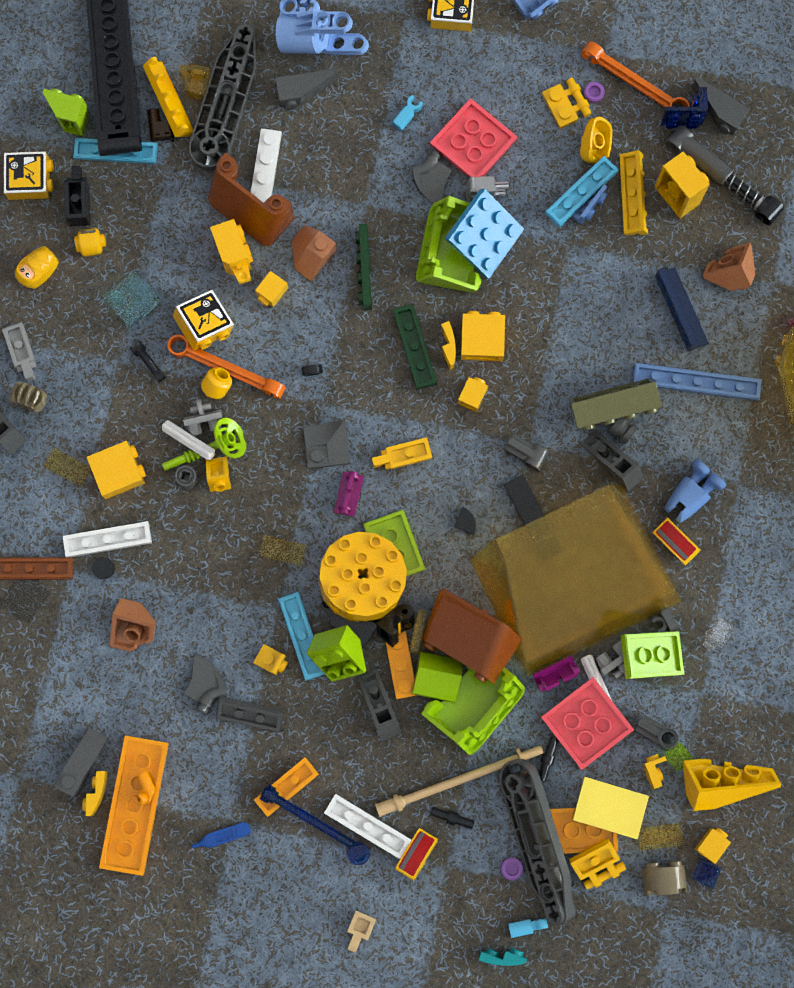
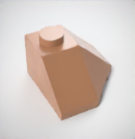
[292,225,337,281]
[703,243,755,291]
[109,598,156,652]

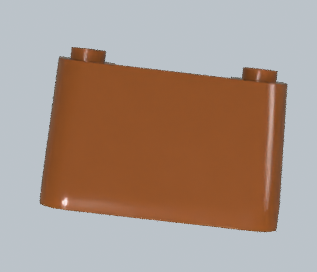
[208,152,295,246]
[421,588,522,684]

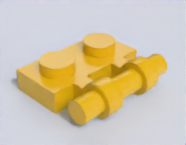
[542,78,592,129]
[569,839,627,890]

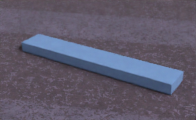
[633,363,762,401]

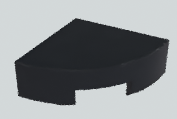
[454,507,476,535]

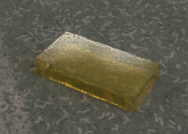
[44,448,91,487]
[259,535,306,566]
[409,609,427,655]
[638,823,684,851]

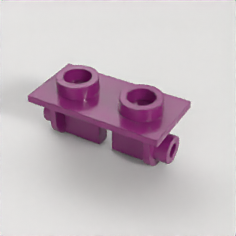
[334,471,364,517]
[532,655,580,692]

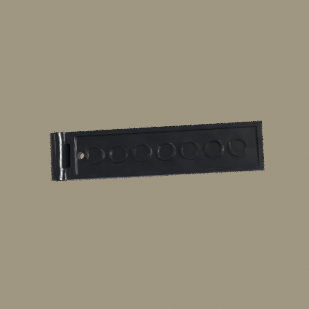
[86,0,142,156]

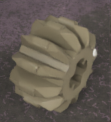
[9,382,47,413]

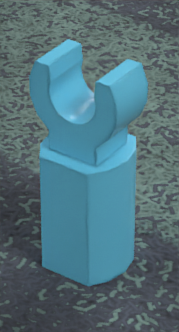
[391,95,423,132]
[508,918,548,938]

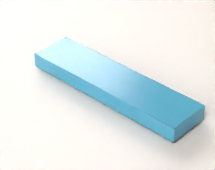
[73,138,158,164]
[545,156,619,228]
[278,592,325,681]

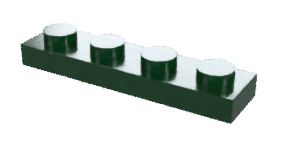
[355,224,372,310]
[393,304,437,390]

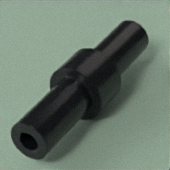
[539,737,558,782]
[430,807,475,829]

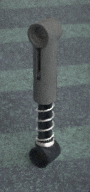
[665,126,784,226]

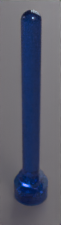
[259,784,355,848]

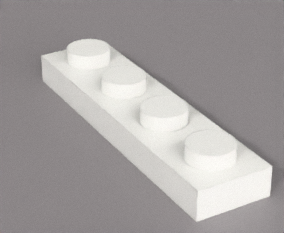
[251,129,282,203]
[63,521,152,558]
[324,794,411,859]

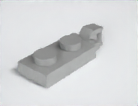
[2,322,37,382]

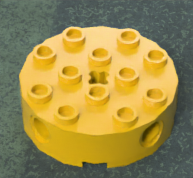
[319,532,407,622]

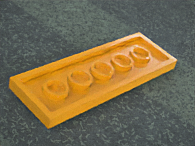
[99,736,169,876]

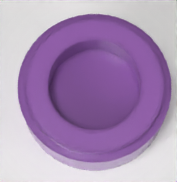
[584,82,605,103]
[501,857,523,880]

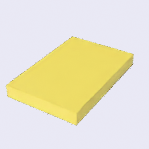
[572,777,649,839]

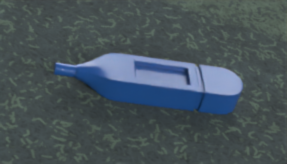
[192,822,251,848]

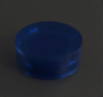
[347,841,370,865]

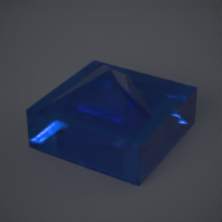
[692,859,722,889]

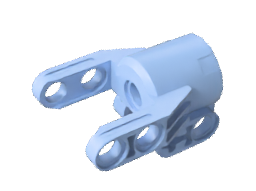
[276,0,369,55]

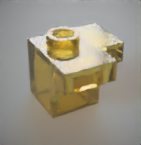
[178,62,211,101]

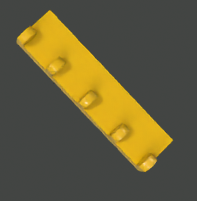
[143,57,193,137]
[619,150,648,235]

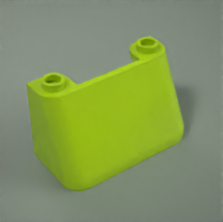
[416,196,481,293]
[421,666,525,755]

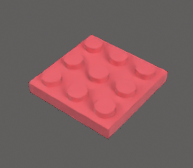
[430,98,518,178]
[541,677,634,770]

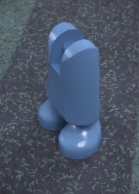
[663,459,727,524]

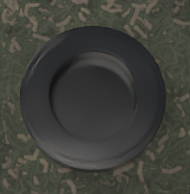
[301,364,323,377]
[92,557,115,579]

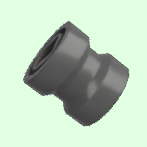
[608,417,638,445]
[175,465,198,490]

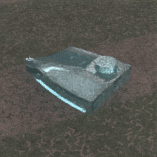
[103,270,160,329]

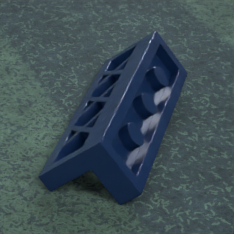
[655,267,708,352]

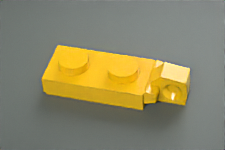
[372,437,432,470]

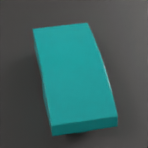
[478,947,527,966]

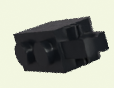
[64,166,91,227]
[319,600,377,649]

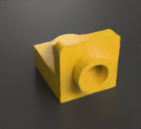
[206,456,231,492]
[253,644,288,675]
[642,754,666,789]

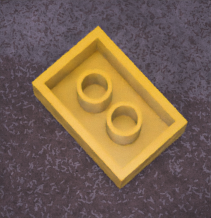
[655,151,710,219]

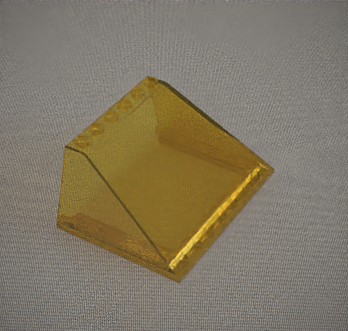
[470,483,682,677]

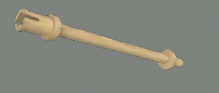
[375,745,544,817]

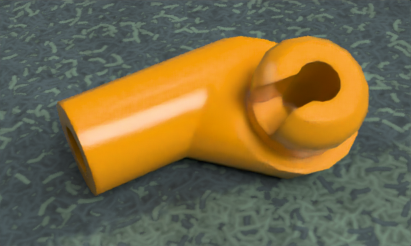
[135,771,155,805]

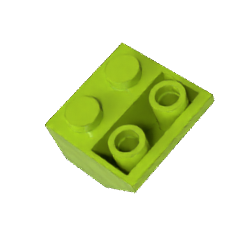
[43,89,91,137]
[306,625,366,682]

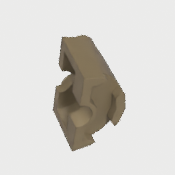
[641,861,687,896]

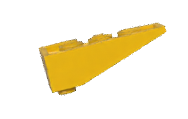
[683,759,781,811]

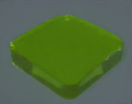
[664,743,693,771]

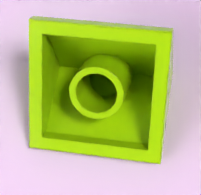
[412,651,462,703]

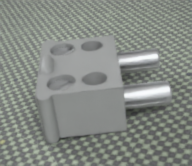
[465,176,509,203]

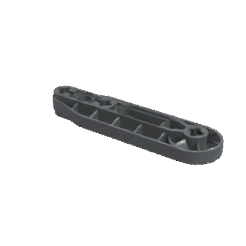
[189,24,257,171]
[499,759,575,925]

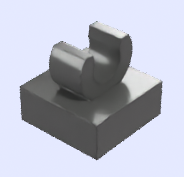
[651,608,678,633]

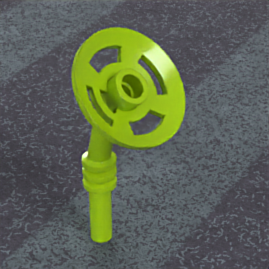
[161,418,247,471]

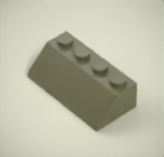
[569,378,662,431]

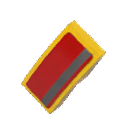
[652,517,701,566]
[395,828,438,881]

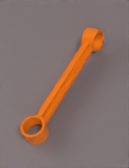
[581,41,690,121]
[168,335,286,399]

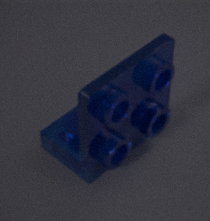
[660,87,708,129]

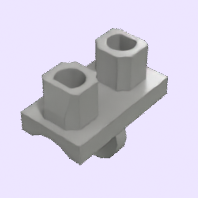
[183,399,223,436]
[595,641,626,679]

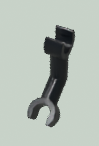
[130,341,166,383]

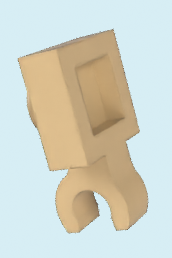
[347,911,376,953]

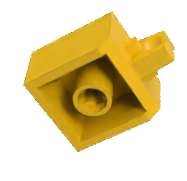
[210,219,253,284]

